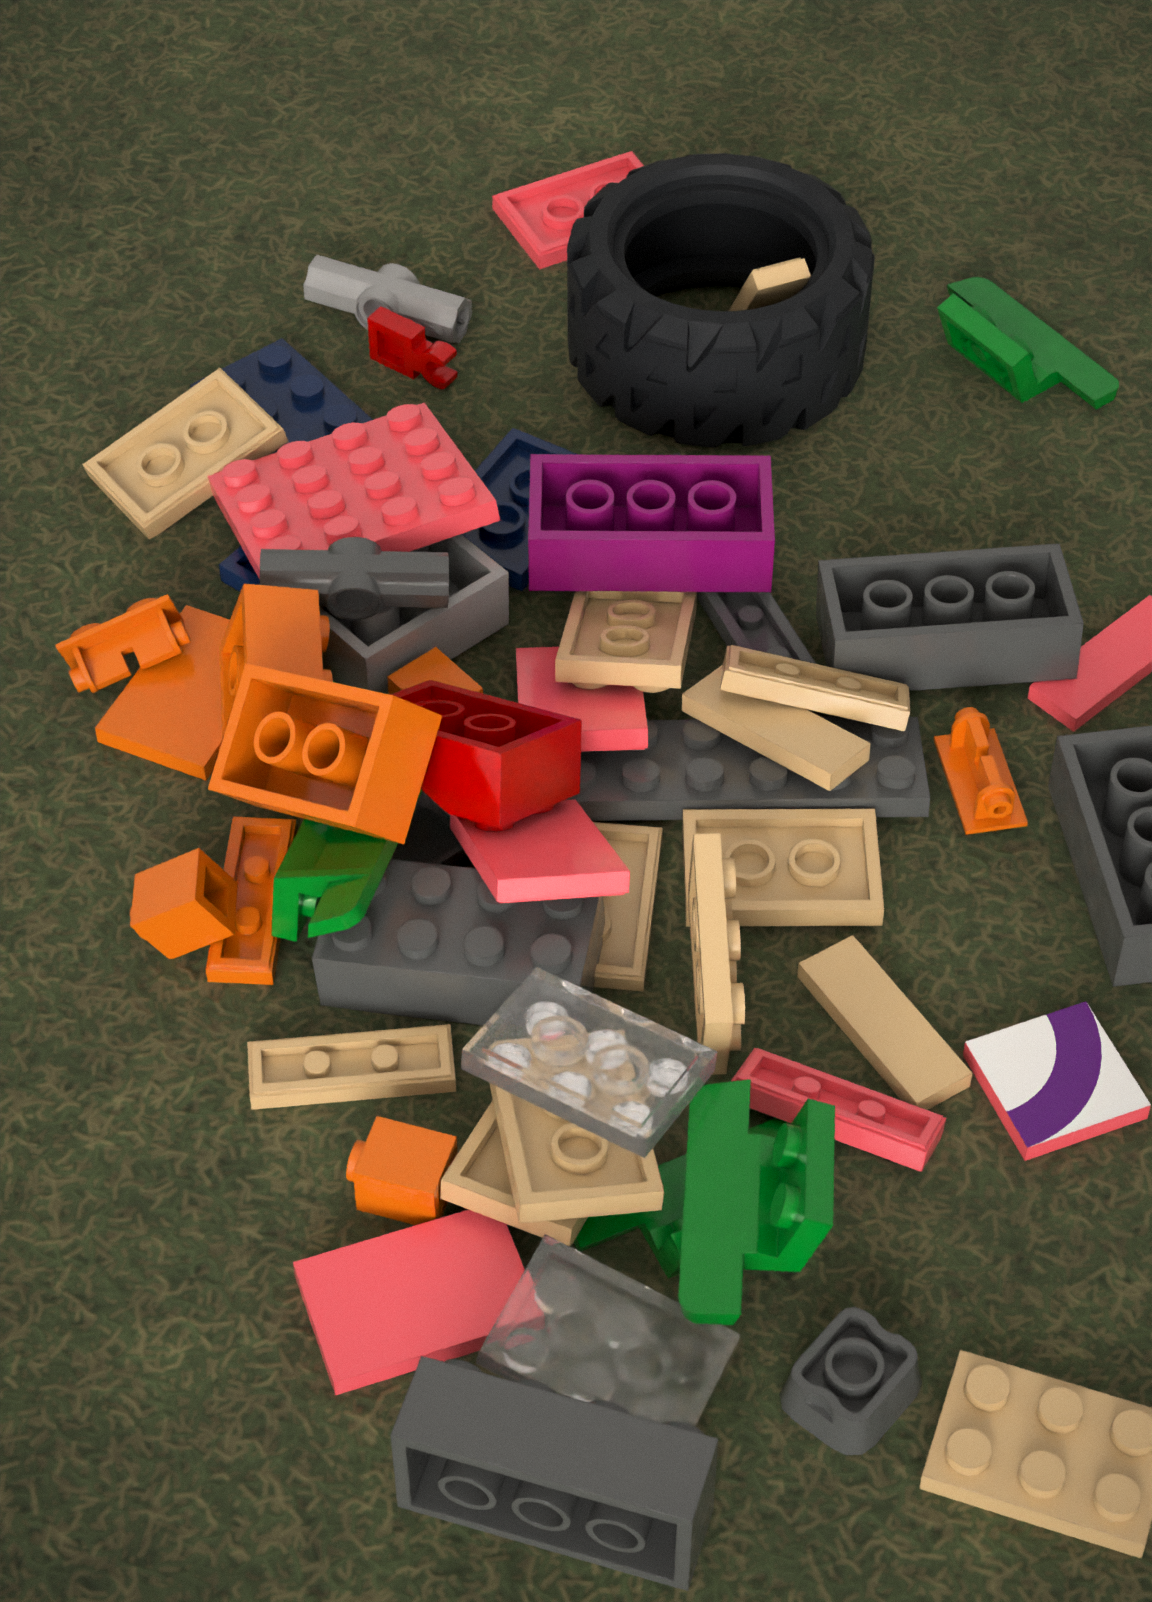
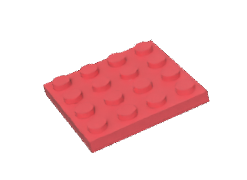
[207,403,501,579]

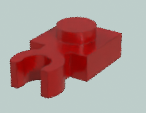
[367,306,458,389]

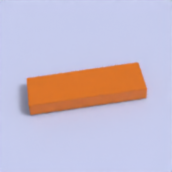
[206,816,298,985]

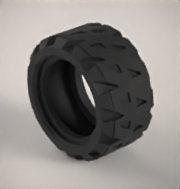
[567,153,875,448]

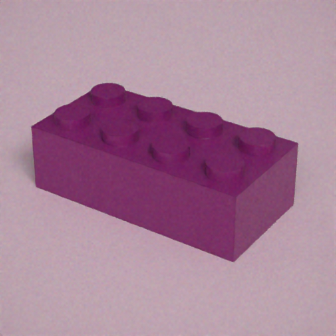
[528,454,775,592]

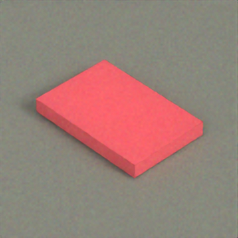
[492,151,644,270]
[516,647,648,752]
[450,799,630,904]
[293,1209,544,1396]

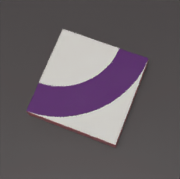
[963,1001,1151,1161]

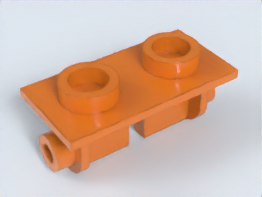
[55,594,191,693]
[934,707,1028,835]

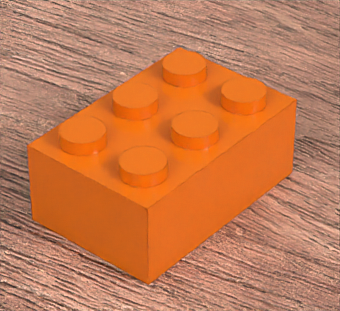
[208,663,442,844]

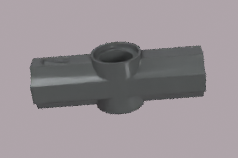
[260,537,449,620]

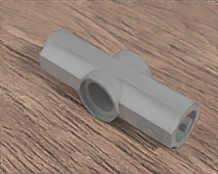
[303,255,472,344]

